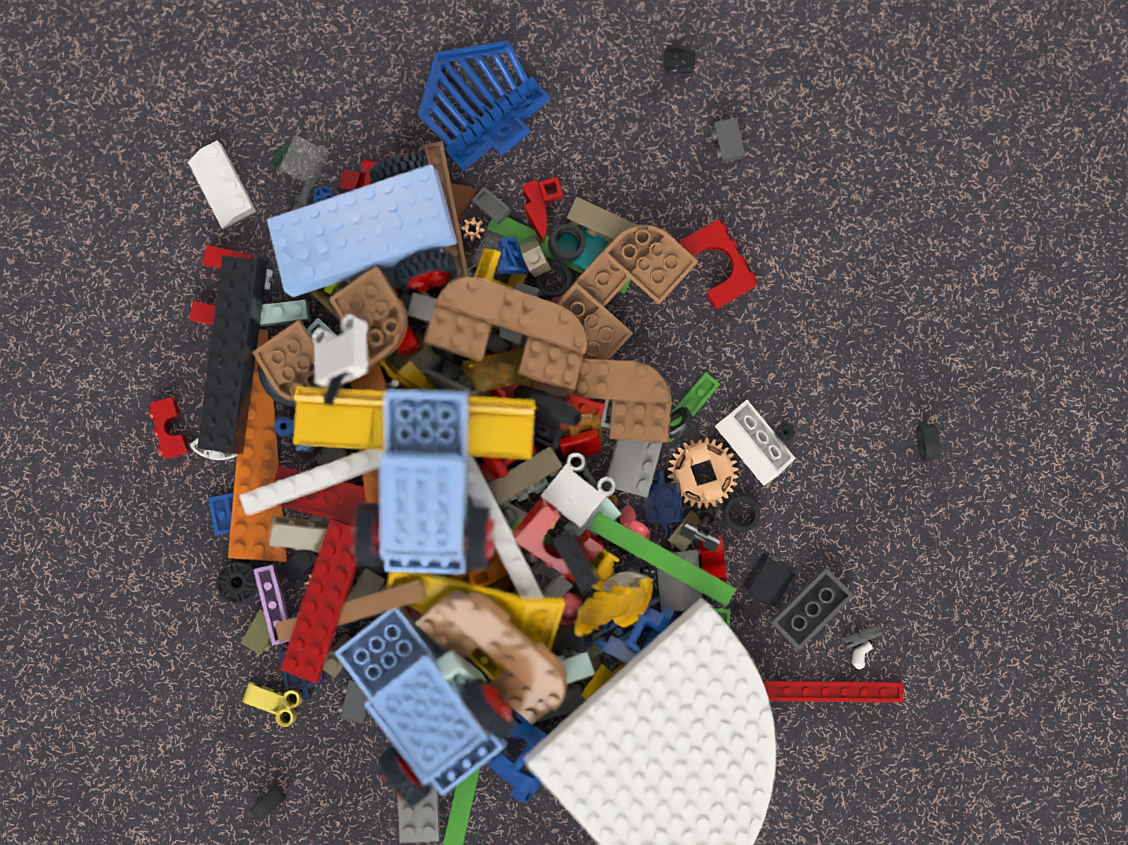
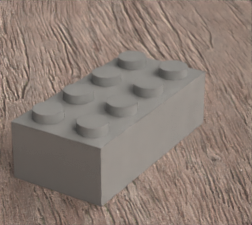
[398,781,441,843]

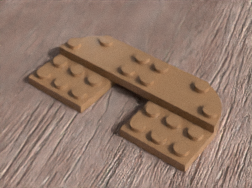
[557,225,698,360]
[252,266,408,402]
[424,277,587,392]
[520,359,671,443]
[415,591,568,724]

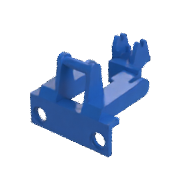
[577,595,679,664]
[488,710,548,803]

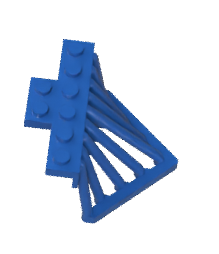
[418,40,551,171]

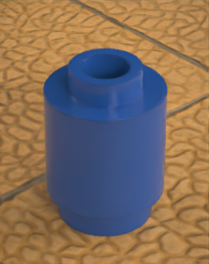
[274,417,295,437]

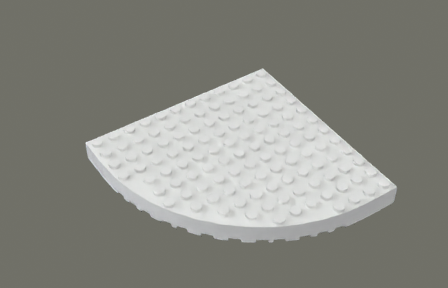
[523,598,776,845]

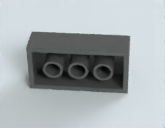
[769,567,854,651]

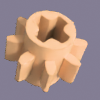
[461,217,485,242]

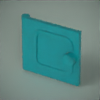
[556,227,608,270]

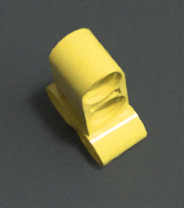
[242,682,303,727]

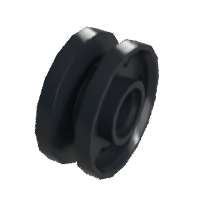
[216,562,258,603]

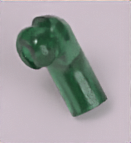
[271,143,295,167]

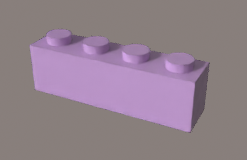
[254,564,290,645]

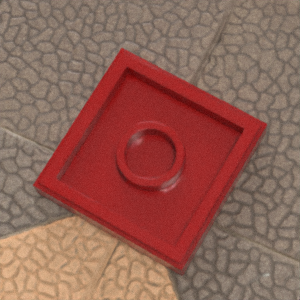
[560,429,602,463]

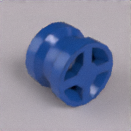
[313,187,334,203]

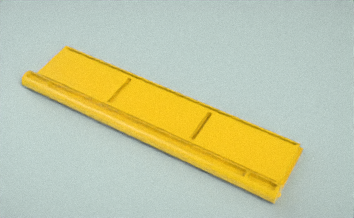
[293,386,536,459]

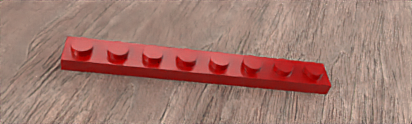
[762,681,903,702]

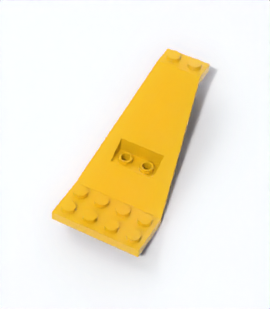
[385,571,565,651]

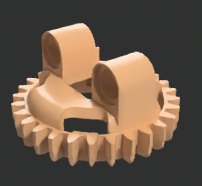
[667,438,738,508]

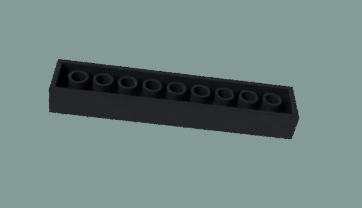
[197,255,268,454]

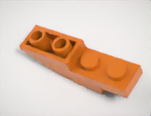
[445,553,509,587]

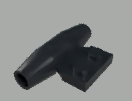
[514,385,583,449]

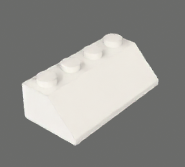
[188,141,256,229]
[715,400,796,486]

